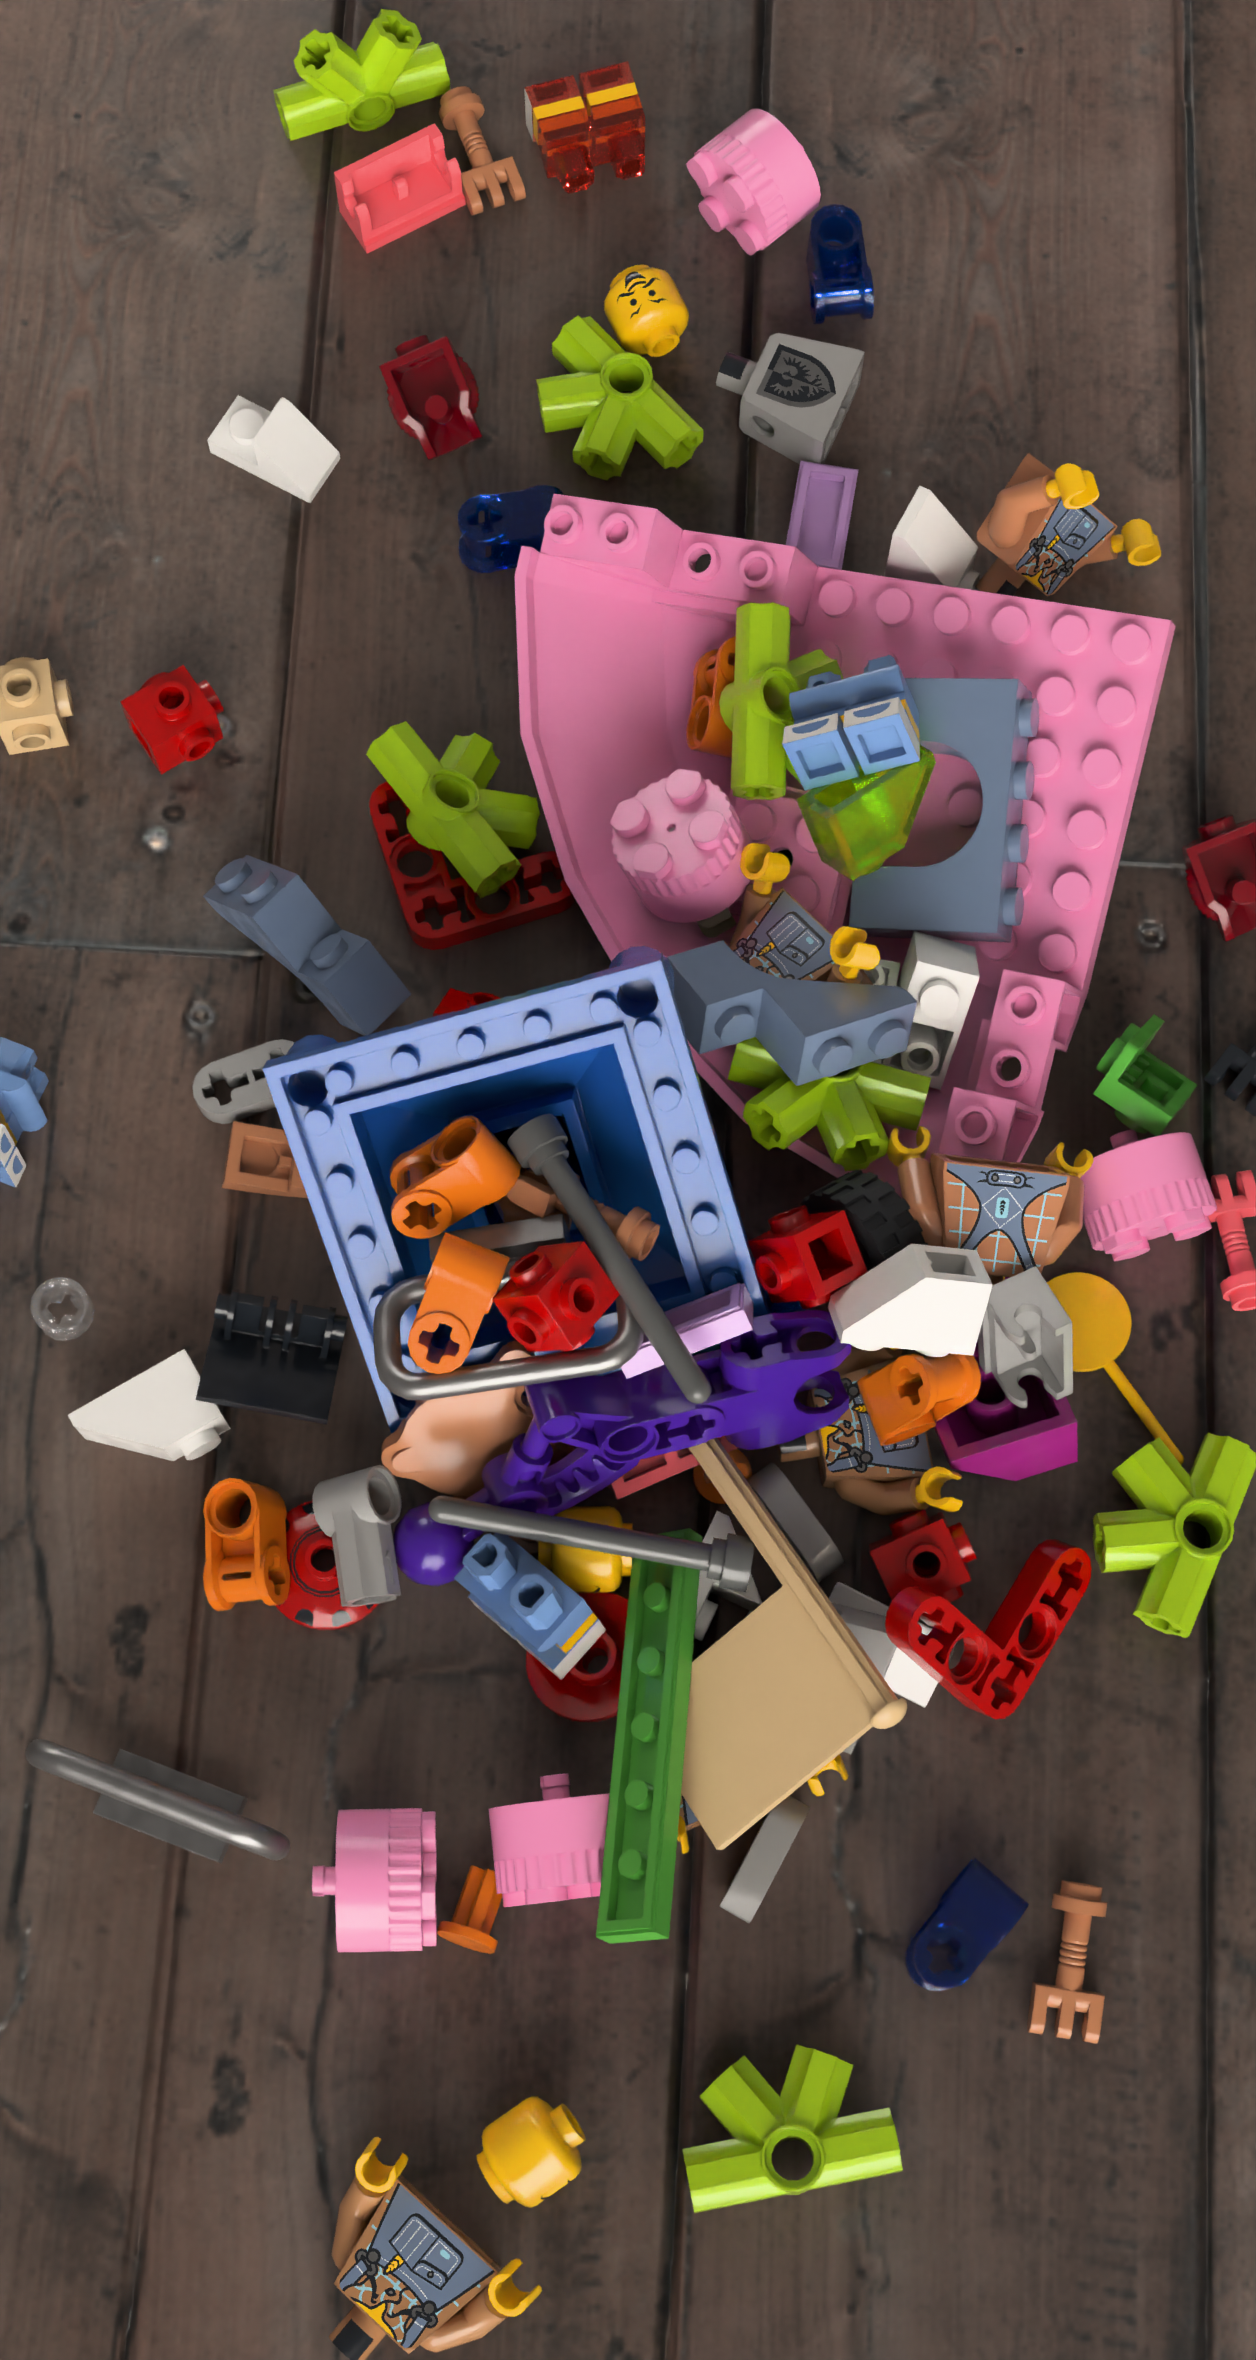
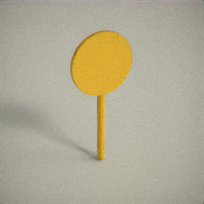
[1047,1272,1184,1465]

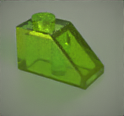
[796,745,936,881]

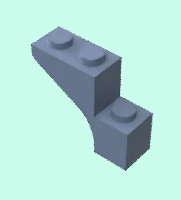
[203,855,411,1036]
[667,940,917,1086]

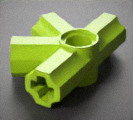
[273,9,450,141]
[536,315,703,480]
[719,602,844,800]
[366,721,540,898]
[728,1037,931,1172]
[1093,1433,1256,1638]
[682,2045,903,2213]

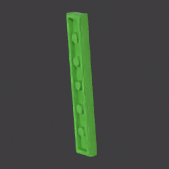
[596,1528,703,1944]

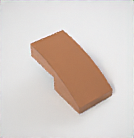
[222,1121,308,1198]

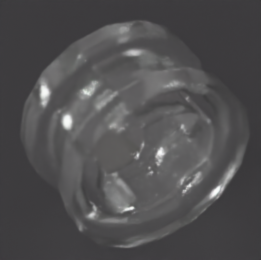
[30,1277,94,1341]

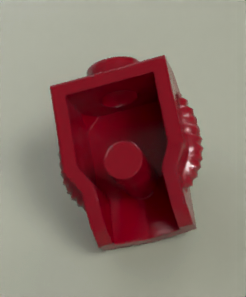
[379,335,483,460]
[1182,814,1256,942]

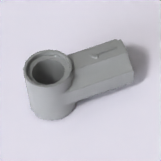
[312,1465,402,1607]

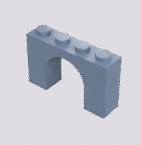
[849,678,1039,942]

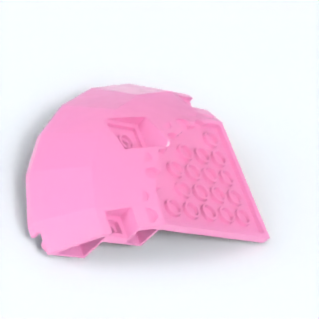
[514,494,1176,1199]

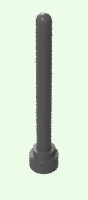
[507,1114,711,1404]
[428,1496,755,1592]

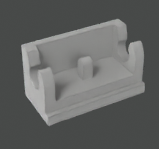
[978,1266,1073,1408]

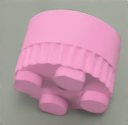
[686,109,821,256]
[610,769,753,923]
[1080,1129,1217,1261]
[488,1773,610,1907]
[312,1808,437,1953]

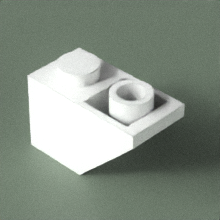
[881,931,980,1090]
[828,1243,993,1357]

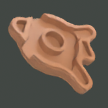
[381,1340,573,1497]

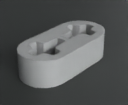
[192,1039,295,1124]
[746,1463,844,1583]
[719,1795,810,1923]

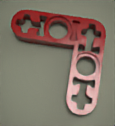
[369,781,576,950]
[885,1539,1092,1720]

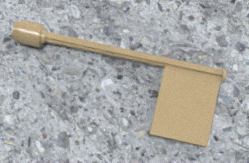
[681,1438,907,1850]

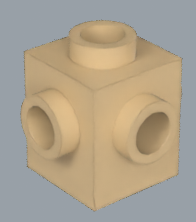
[0,657,74,755]

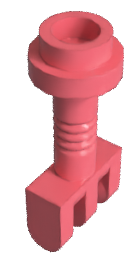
[1208,1170,1256,1311]

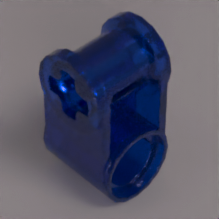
[806,204,874,324]
[458,485,563,573]
[905,1858,1029,1992]

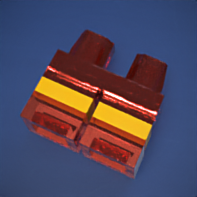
[524,61,645,194]

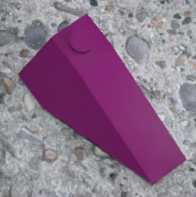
[934,1277,1078,1481]

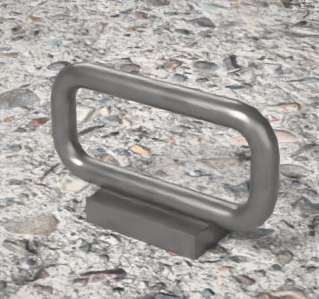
[373,1214,644,1400]
[25,1739,290,1864]

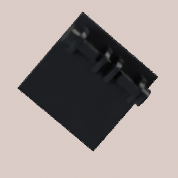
[196,1288,348,1424]

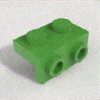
[1093,1014,1197,1136]

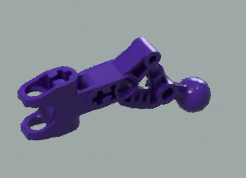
[393,1310,852,1587]

